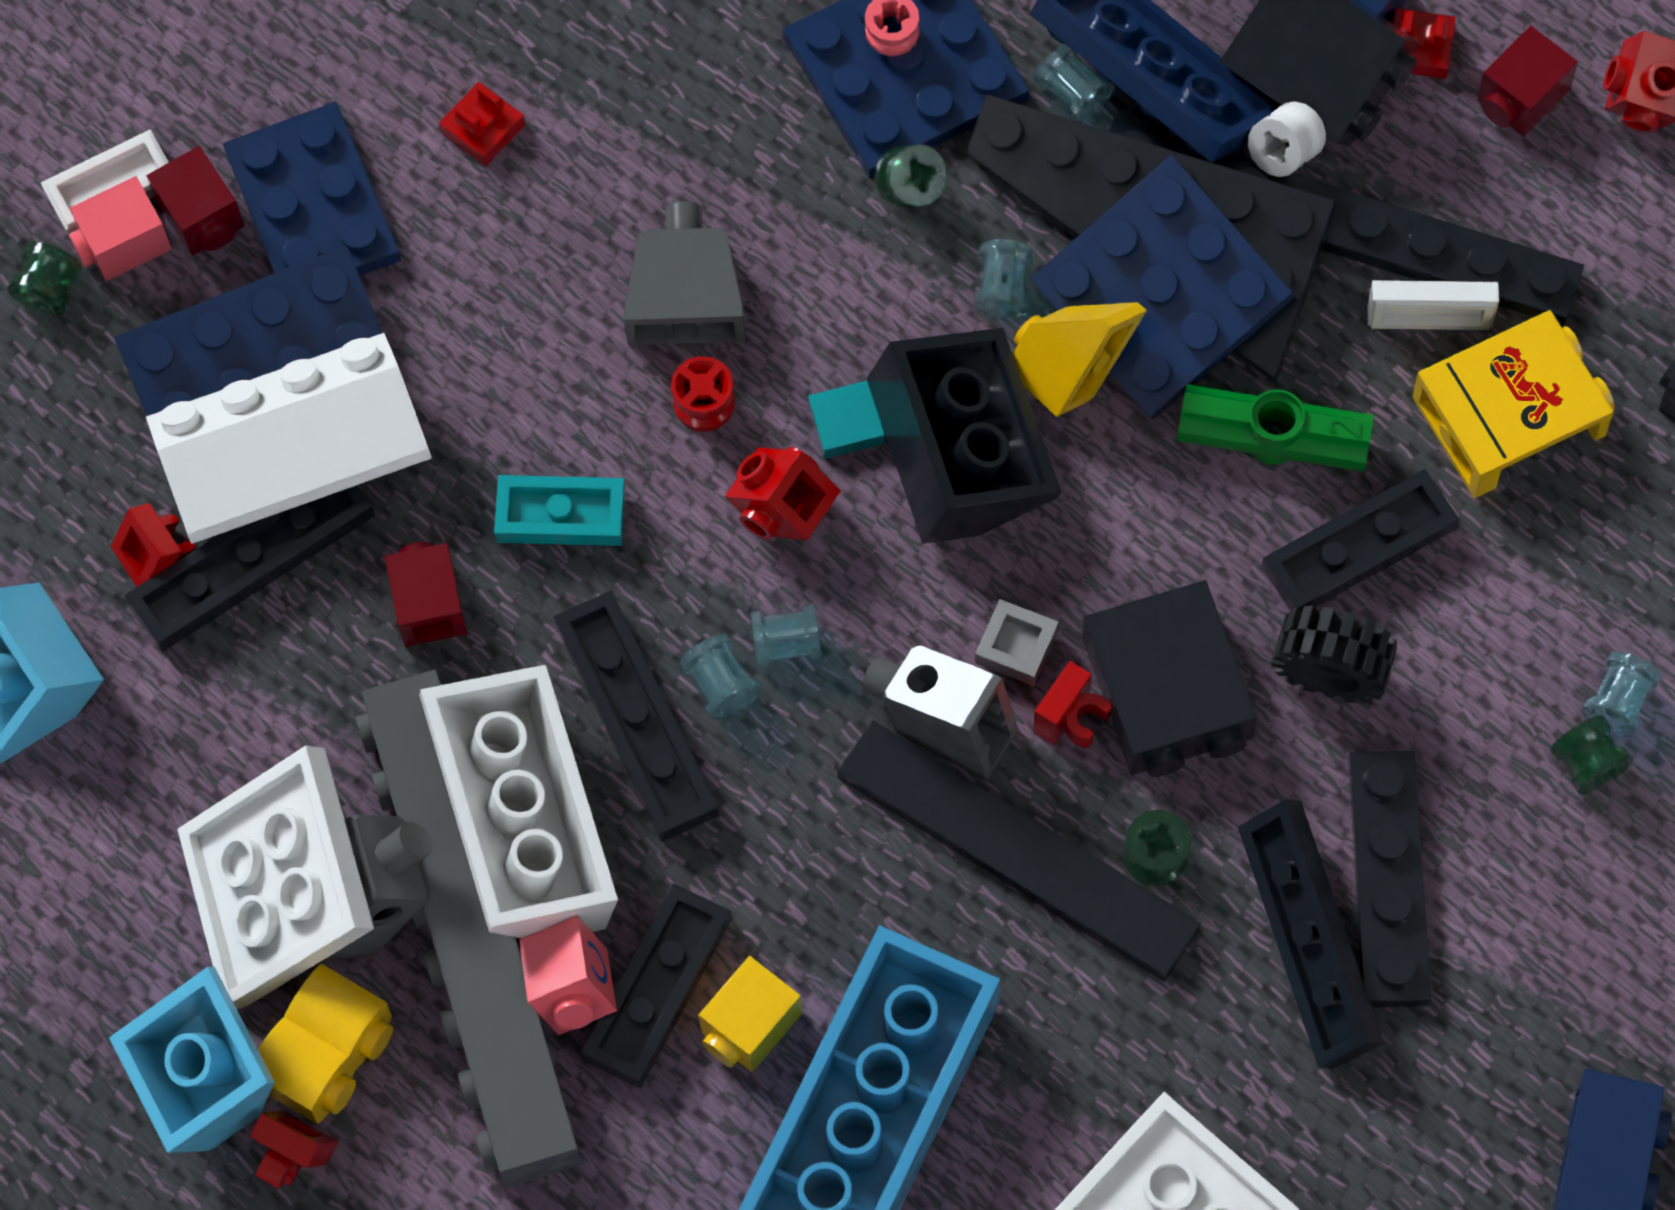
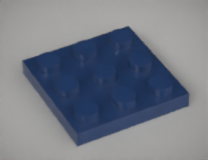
[782,0,1029,179]
[1030,155,1295,420]

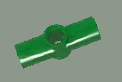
[1177,384,1374,472]

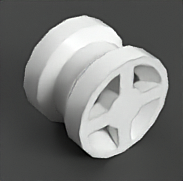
[1248,102,1326,177]

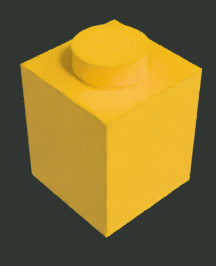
[698,955,803,1073]

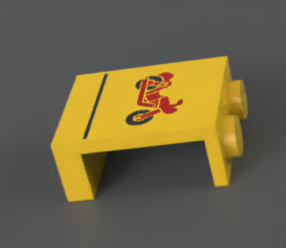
[1412,310,1614,499]

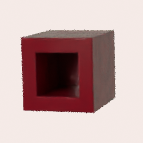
[1477,25,1578,137]
[146,145,244,256]
[385,542,467,647]

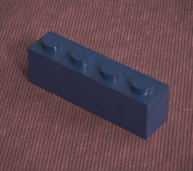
[1552,1068,1672,1210]

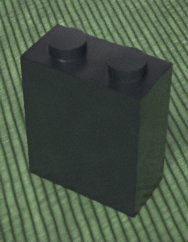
[1219,0,1420,145]
[1082,580,1257,777]

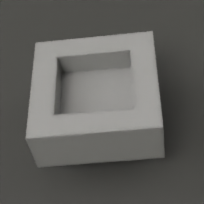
[975,599,1059,686]

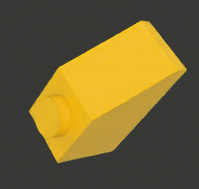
[1013,302,1147,417]

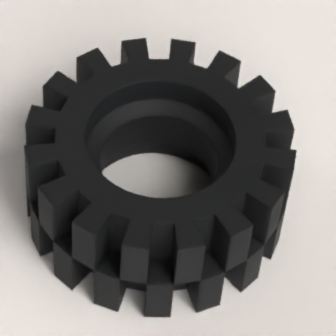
[1271,606,1397,703]

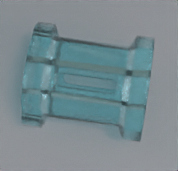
[1034,44,1115,123]
[974,239,1034,319]
[751,603,822,669]
[680,634,761,720]
[1582,652,1661,738]

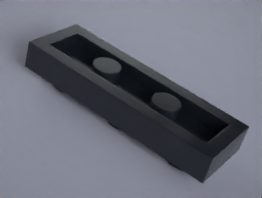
[1261,469,1459,611]
[580,883,732,1089]

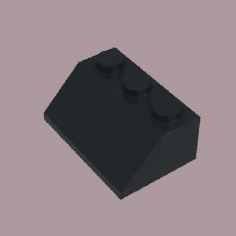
[866,328,1061,544]

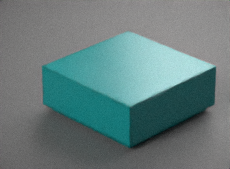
[808,381,885,459]

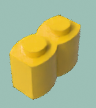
[258,963,393,1125]

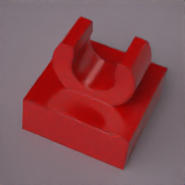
[1393,8,1456,79]
[438,81,526,166]
[110,503,196,587]
[1033,661,1112,748]
[250,1110,339,1188]

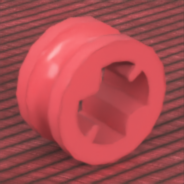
[865,0,920,56]

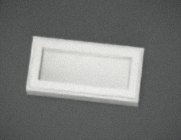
[41,130,169,236]
[1367,280,1499,330]

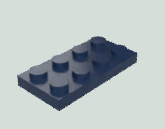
[1030,0,1281,163]
[114,245,383,416]

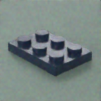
[222,101,401,276]

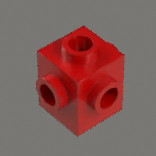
[1603,30,1675,133]
[724,447,841,541]

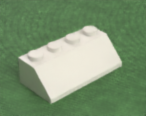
[146,333,432,544]
[419,665,618,939]

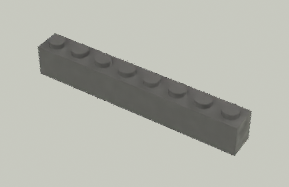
[355,669,582,1188]

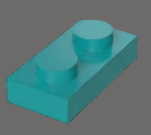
[494,475,626,546]

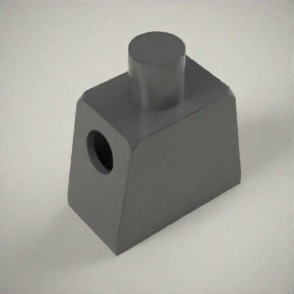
[624,201,745,345]
[863,645,1018,782]
[327,815,432,959]

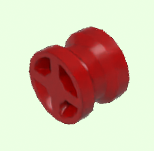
[671,356,735,432]

